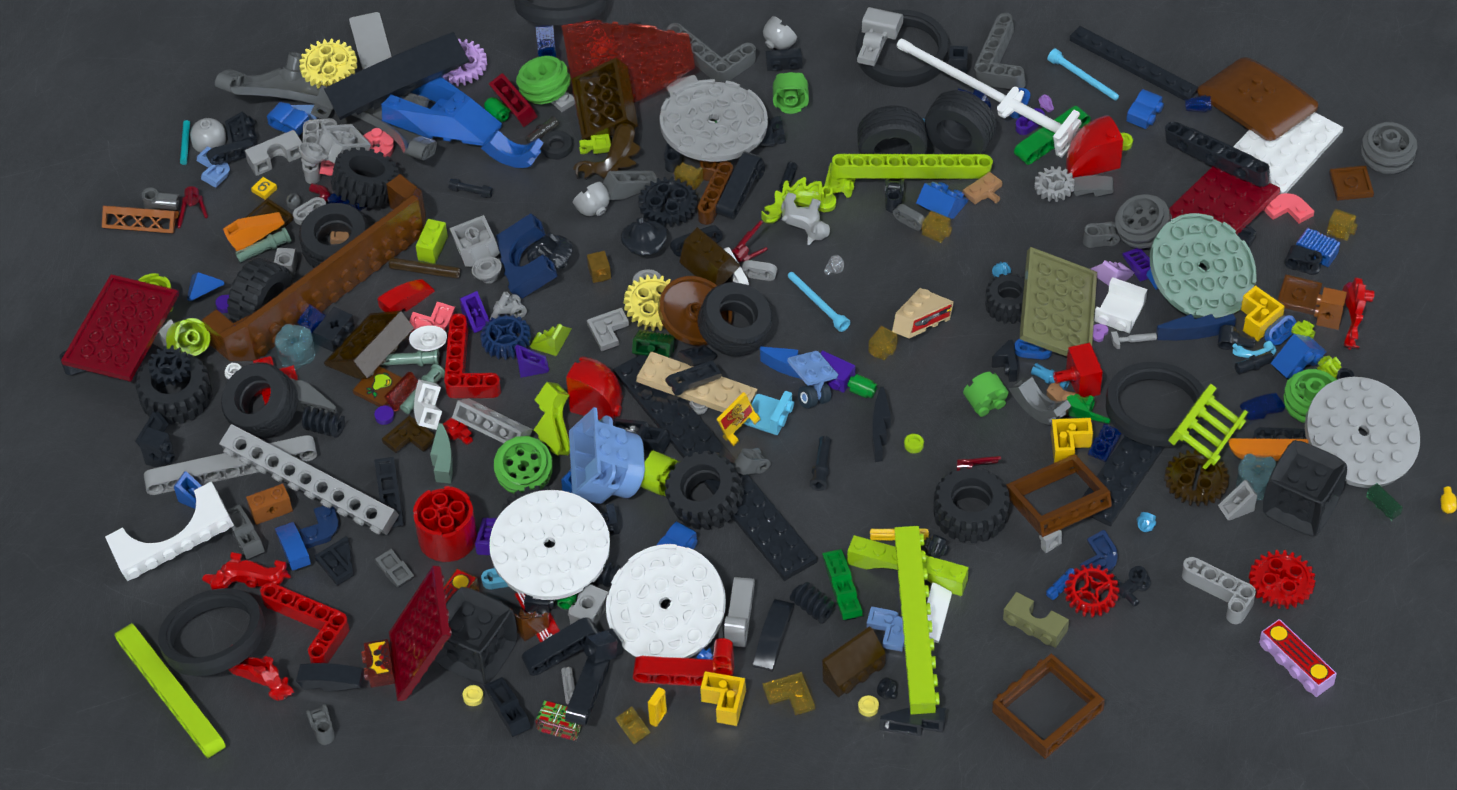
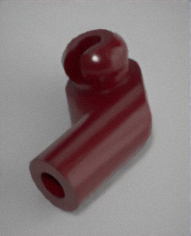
[309,183,331,203]

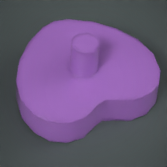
[1038,94,1054,112]
[1093,324,1108,342]

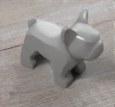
[781,193,830,245]

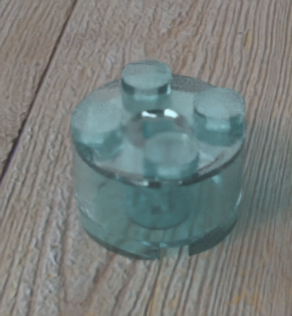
[275,324,316,369]
[1236,454,1276,500]

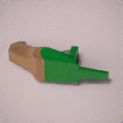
[1047,383,1110,423]

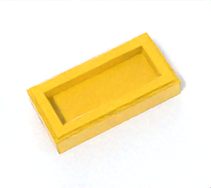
[648,687,667,727]

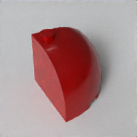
[1066,115,1123,178]
[566,356,622,420]

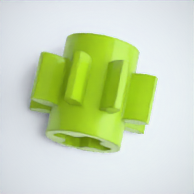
[1291,320,1315,339]
[1317,356,1341,378]

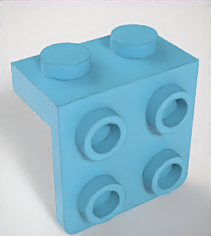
[744,391,794,435]

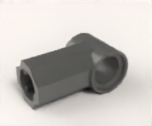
[142,188,180,210]

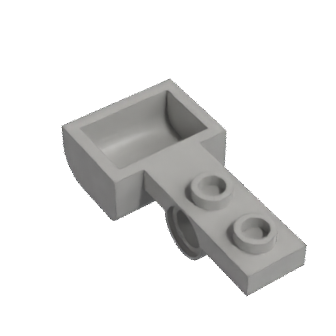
[857,7,903,66]

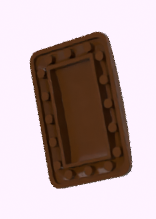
[1197,57,1318,141]

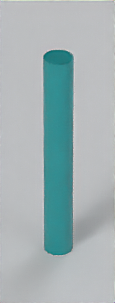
[180,120,190,165]

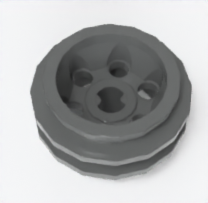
[1361,122,1417,174]
[1115,194,1172,249]

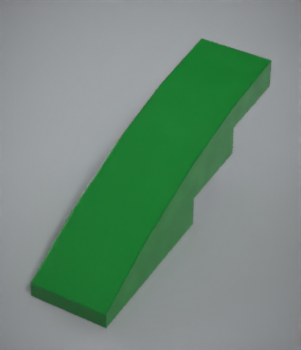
[822,549,863,620]

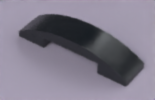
[753,599,794,672]

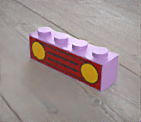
[1259,619,1337,697]

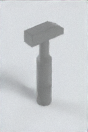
[1111,331,1157,349]

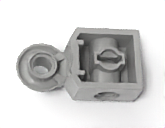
[299,124,371,167]
[450,215,502,283]

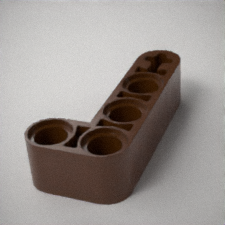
[698,160,733,225]

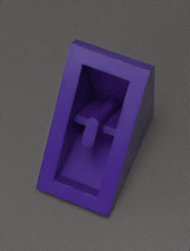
[460,291,490,333]
[515,345,549,378]

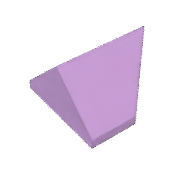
[1091,260,1134,286]

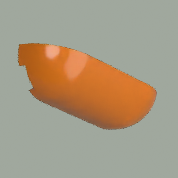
[1229,438,1308,461]

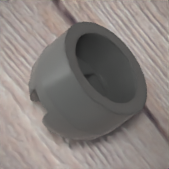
[286,193,301,209]

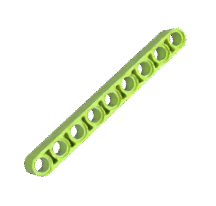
[830,154,993,179]
[114,623,226,758]

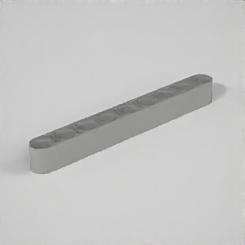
[144,435,317,495]

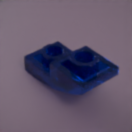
[1240,393,1286,420]
[1088,424,1122,462]

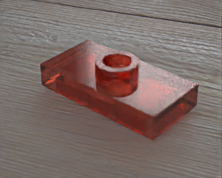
[384,372,418,411]

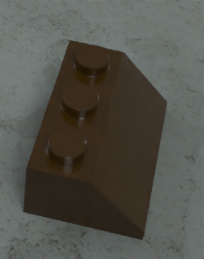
[679,227,740,286]
[822,626,886,698]

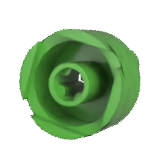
[773,72,809,114]
[963,372,1008,417]

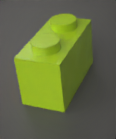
[416,219,448,264]

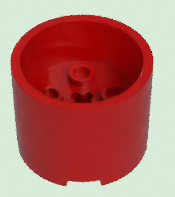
[413,486,477,562]

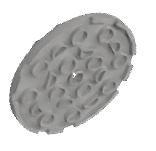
[660,79,768,162]
[1305,377,1420,488]

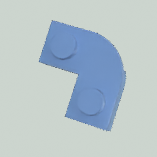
[197,147,230,188]
[867,606,904,652]

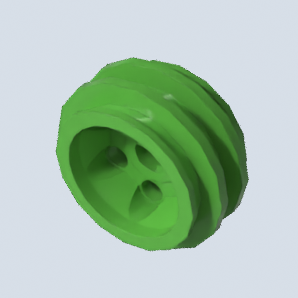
[516,56,571,104]
[1283,369,1337,423]
[494,436,553,494]

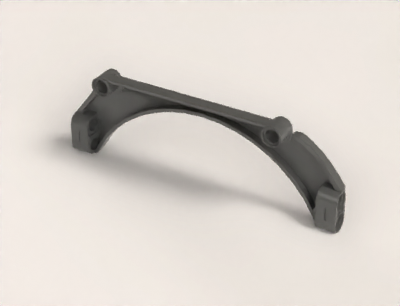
[215,52,437,160]

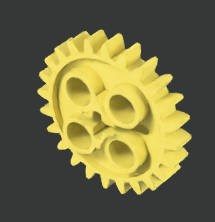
[299,39,357,88]
[623,274,671,331]

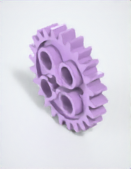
[441,39,487,86]

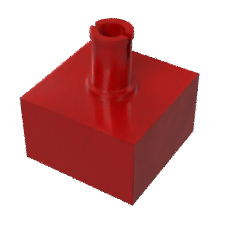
[1053,342,1103,397]

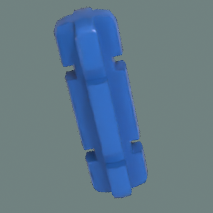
[1046,568,1074,600]

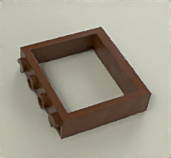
[1006,454,1112,537]
[992,653,1105,759]

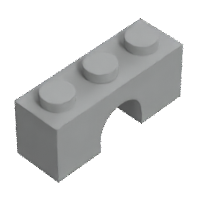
[245,130,302,176]

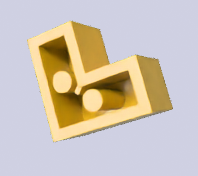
[1241,285,1285,341]
[1051,418,1093,463]
[700,671,746,726]

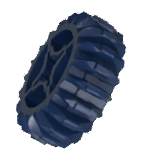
[480,314,532,360]

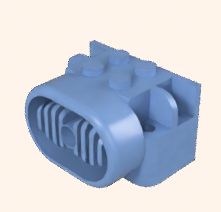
[569,407,645,504]

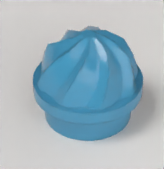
[992,262,1011,277]
[1137,512,1157,532]

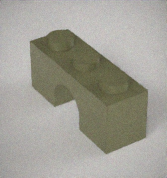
[1003,592,1069,648]

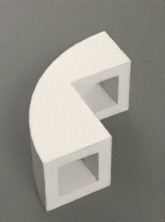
[414,379,442,430]

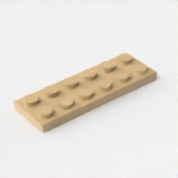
[636,352,757,412]

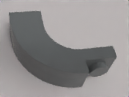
[1009,377,1071,425]

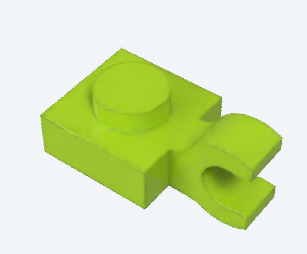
[579,134,611,154]

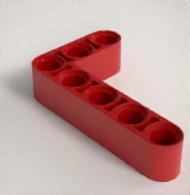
[444,314,501,398]
[260,583,349,663]
[633,638,734,686]

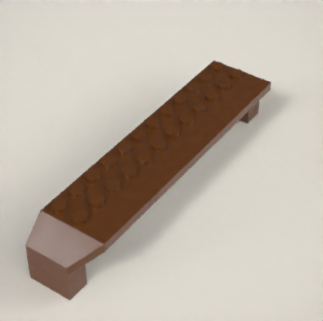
[202,174,426,361]

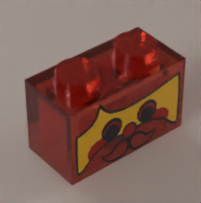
[361,639,395,688]

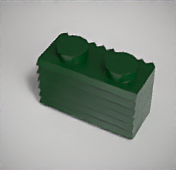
[632,329,675,358]

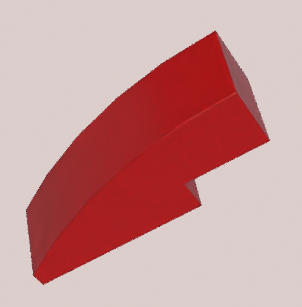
[377,279,435,312]

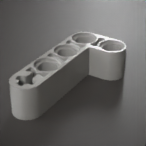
[302,118,337,184]
[1182,557,1256,624]
[724,577,755,647]

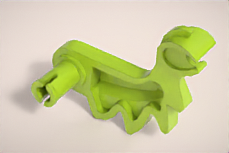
[761,177,836,223]

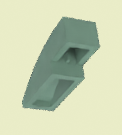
[430,423,453,484]

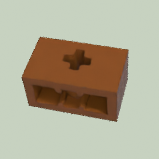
[1314,287,1347,330]
[246,484,293,525]

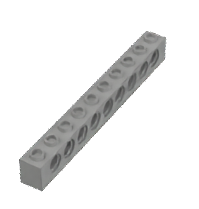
[219,424,399,535]

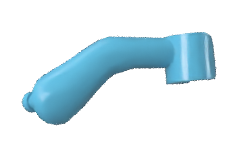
[1233,341,1276,359]

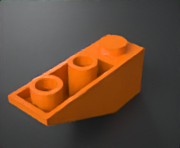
[223,212,285,251]

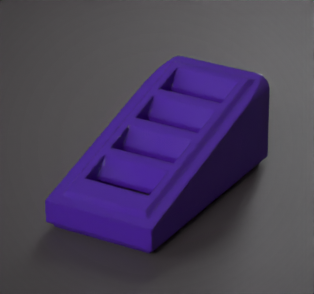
[1122,248,1151,282]
[475,518,497,555]

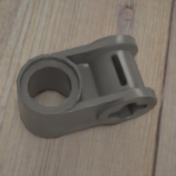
[1083,221,1120,248]
[733,448,771,475]
[306,704,335,745]

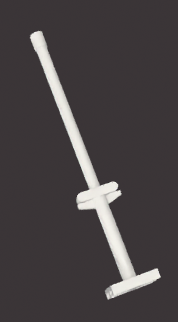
[897,38,1081,158]

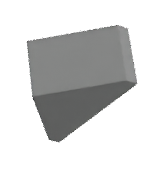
[1218,480,1257,521]

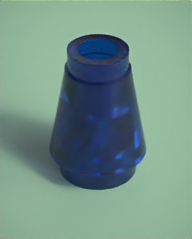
[1185,95,1212,112]

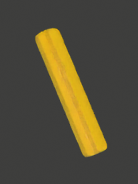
[870,529,929,540]

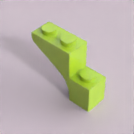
[534,382,570,455]

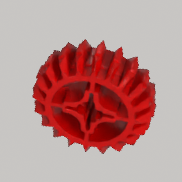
[1064,563,1119,618]

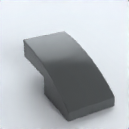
[1074,175,1113,197]
[375,548,414,588]

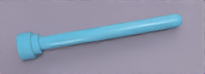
[1047,48,1119,100]
[788,272,850,332]

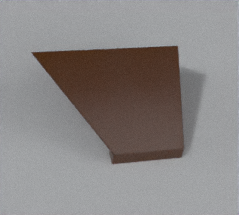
[510,608,549,641]

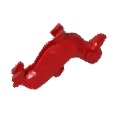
[202,552,291,590]
[229,644,294,701]

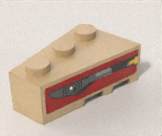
[892,288,954,338]

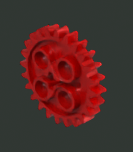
[1249,550,1315,609]

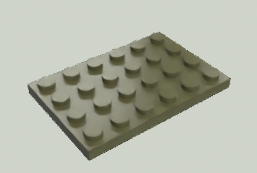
[1019,247,1097,356]

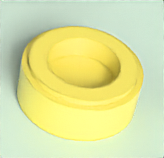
[463,685,484,706]
[858,695,879,717]

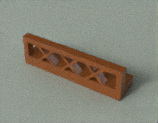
[102,206,179,233]

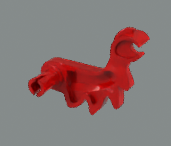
[1342,278,1374,350]

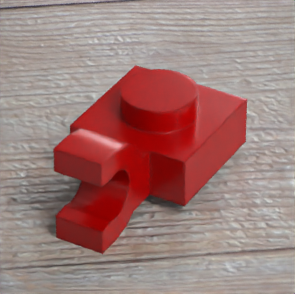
[443,417,473,446]

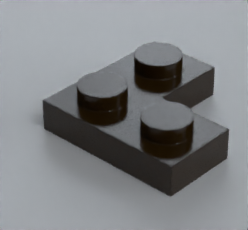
[382,415,435,453]

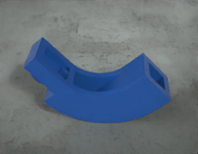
[481,130,543,168]

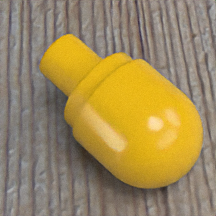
[1440,487,1457,514]

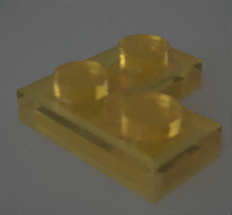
[763,672,815,715]

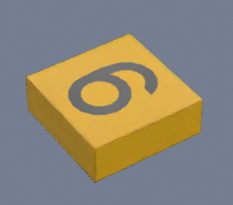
[251,177,277,200]

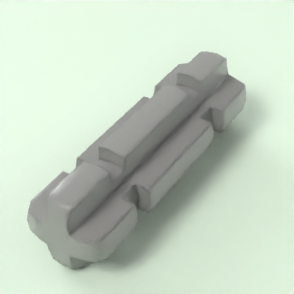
[561,667,575,705]

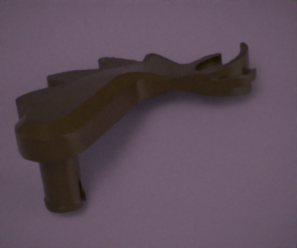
[573,123,640,180]

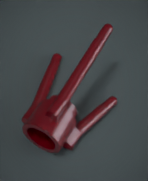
[177,186,208,228]
[731,220,768,263]
[957,456,1001,471]

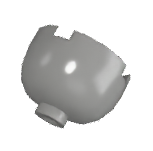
[763,16,797,50]
[190,118,227,152]
[573,182,610,216]

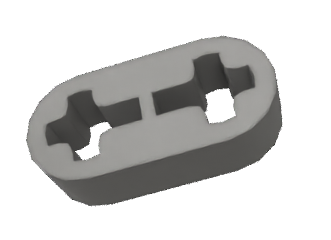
[742,260,777,281]

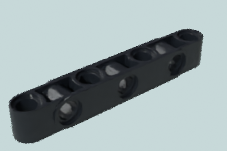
[1165,122,1270,187]

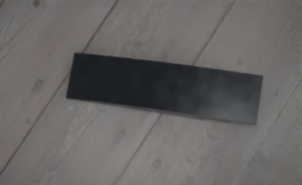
[324,32,470,120]

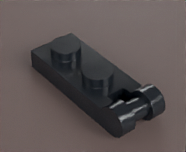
[665,360,722,396]

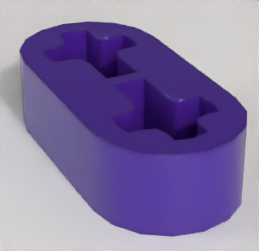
[1015,108,1045,135]

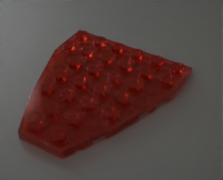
[562,20,695,116]

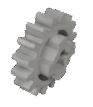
[1035,166,1074,202]

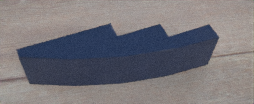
[1156,313,1236,341]

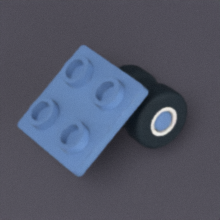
[787,351,838,409]

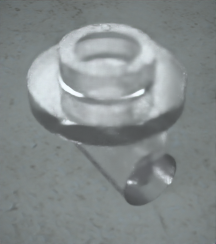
[824,255,844,275]

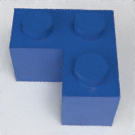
[1271,334,1327,378]

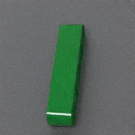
[1014,106,1091,165]

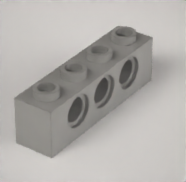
[452,398,533,443]

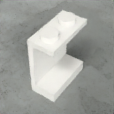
[1094,277,1148,333]

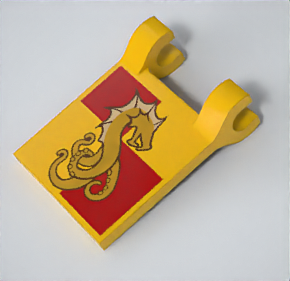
[717,392,760,447]

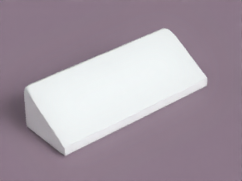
[927,582,952,643]

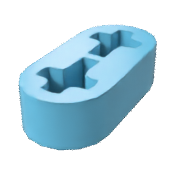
[481,568,509,589]

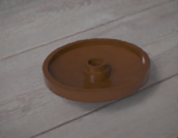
[658,276,732,346]

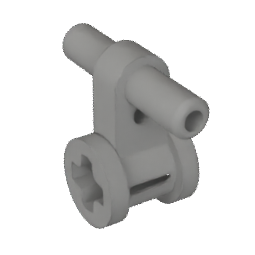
[490,292,527,320]

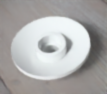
[409,326,447,351]

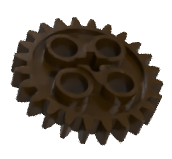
[1164,449,1229,506]

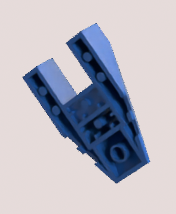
[382,76,502,146]

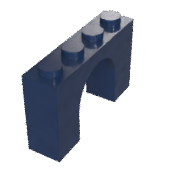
[496,213,557,299]

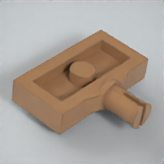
[963,172,1002,204]

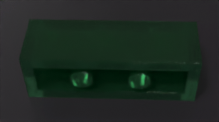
[1366,483,1403,520]

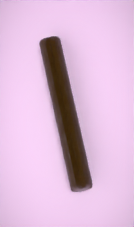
[389,258,461,278]

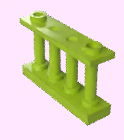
[1168,384,1248,470]

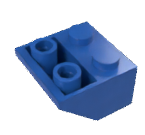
[916,181,969,219]

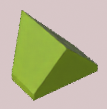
[530,324,572,356]

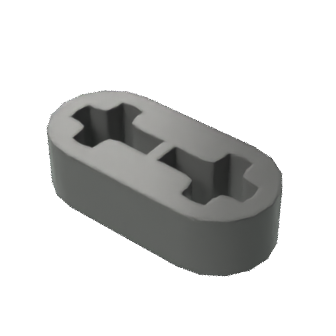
[893,204,926,231]

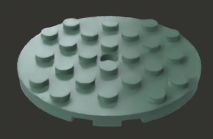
[1150,213,1256,319]

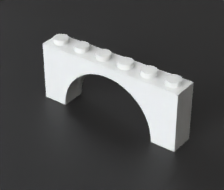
[105,482,234,581]

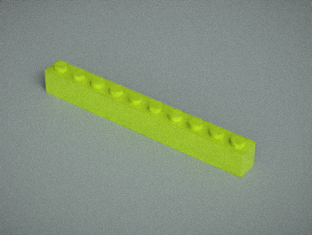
[895,526,939,714]

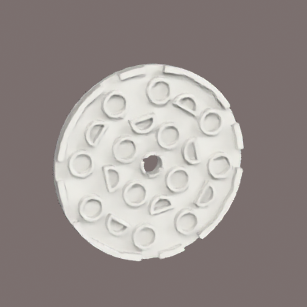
[490,490,610,600]
[606,544,726,658]

